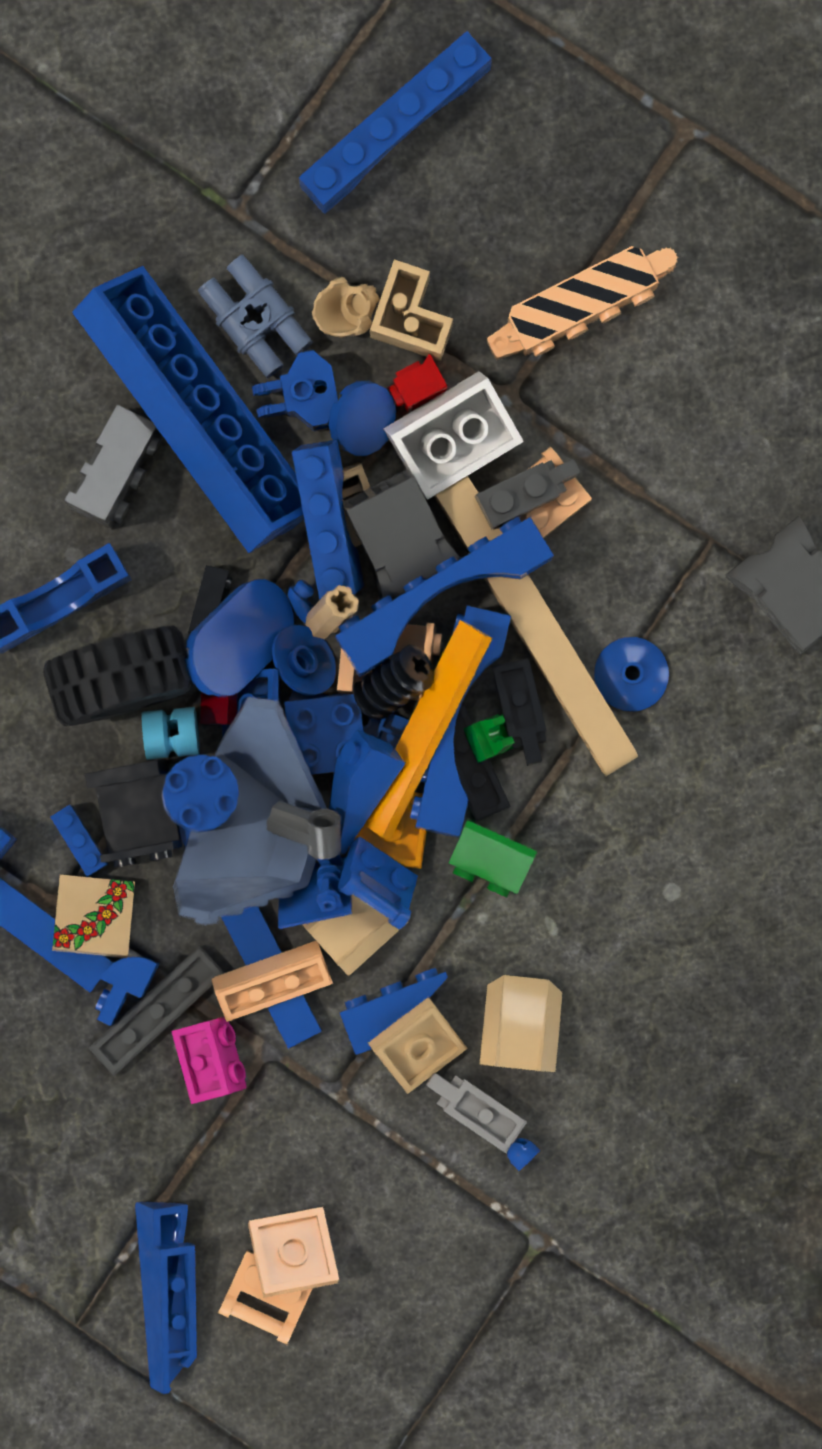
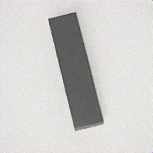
[89,946,225,1076]

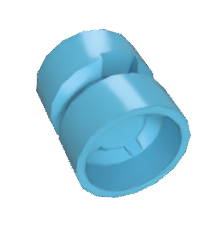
[142,707,200,760]

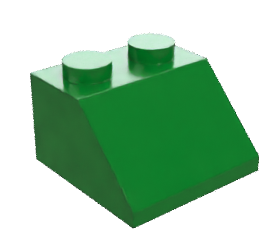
[448,820,537,898]

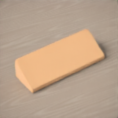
[212,941,333,1022]

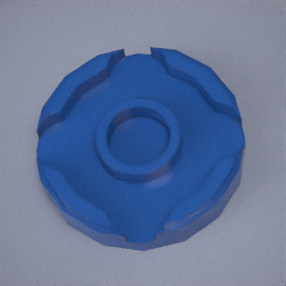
[329,381,396,456]

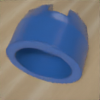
[507,1137,541,1171]

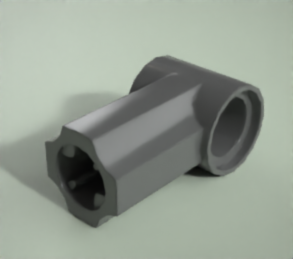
[267,801,341,859]

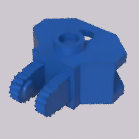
[252,350,338,432]

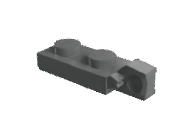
[475,459,580,530]

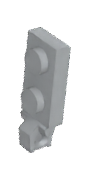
[426,1073,527,1153]

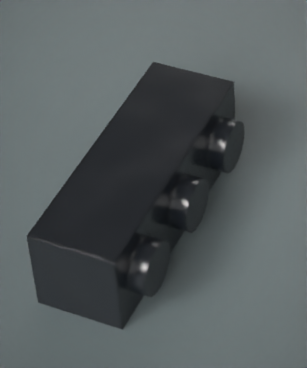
[188,565,233,635]

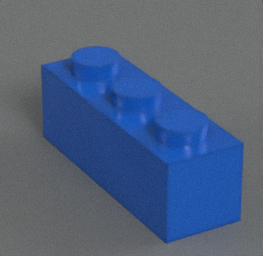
[50,804,109,877]

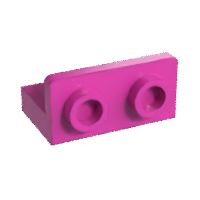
[171,1017,247,1104]

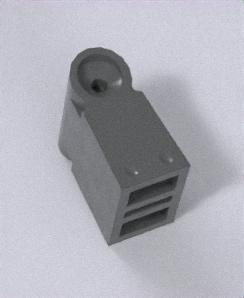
[343,469,461,600]
[725,516,822,656]

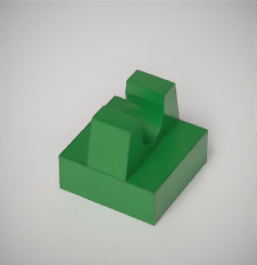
[463,714,515,763]

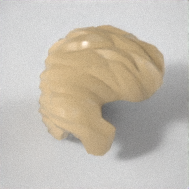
[312,277,380,338]

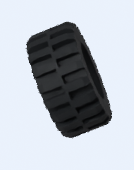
[43,626,195,726]

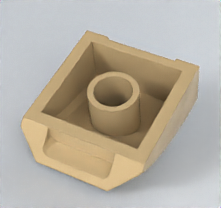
[302,894,408,976]
[479,975,562,1072]

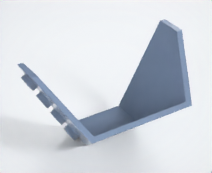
[173,697,327,924]

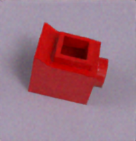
[387,354,448,413]

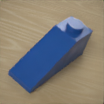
[329,730,405,854]

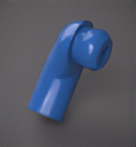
[287,580,314,624]

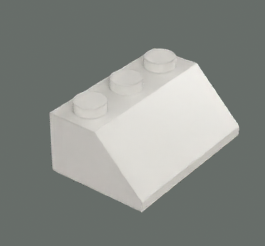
[384,371,524,500]

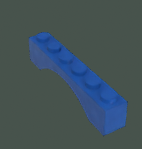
[299,31,492,214]
[336,517,554,677]
[410,606,511,838]

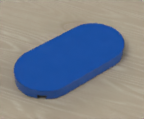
[185,579,294,697]

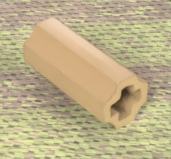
[305,585,358,639]

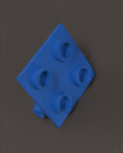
[284,694,363,774]
[278,853,352,929]

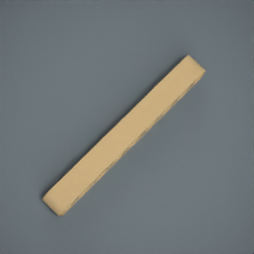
[434,476,638,776]

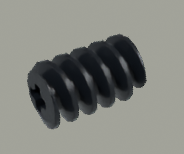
[353,645,434,720]

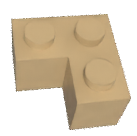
[370,259,453,361]

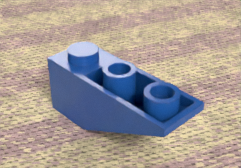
[340,968,448,1055]

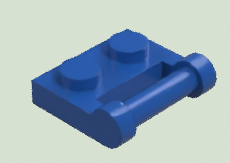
[338,836,418,929]

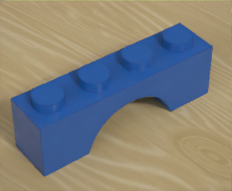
[292,439,364,599]
[0,543,132,654]

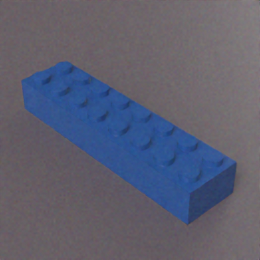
[72,266,304,553]

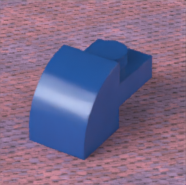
[95,957,160,1026]

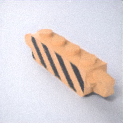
[487,246,678,360]

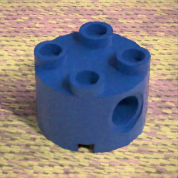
[162,755,239,833]

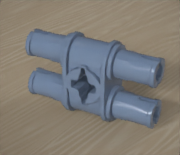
[198,255,313,379]

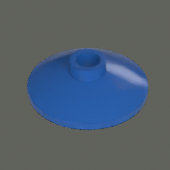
[272,625,336,696]
[594,637,669,712]

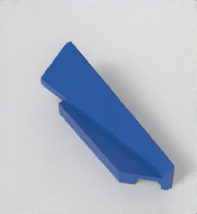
[135,1201,197,1394]

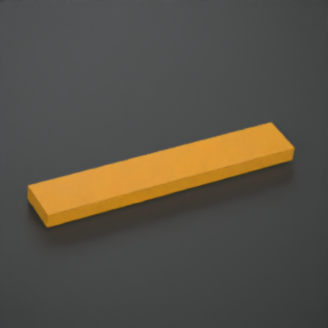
[364,620,492,840]

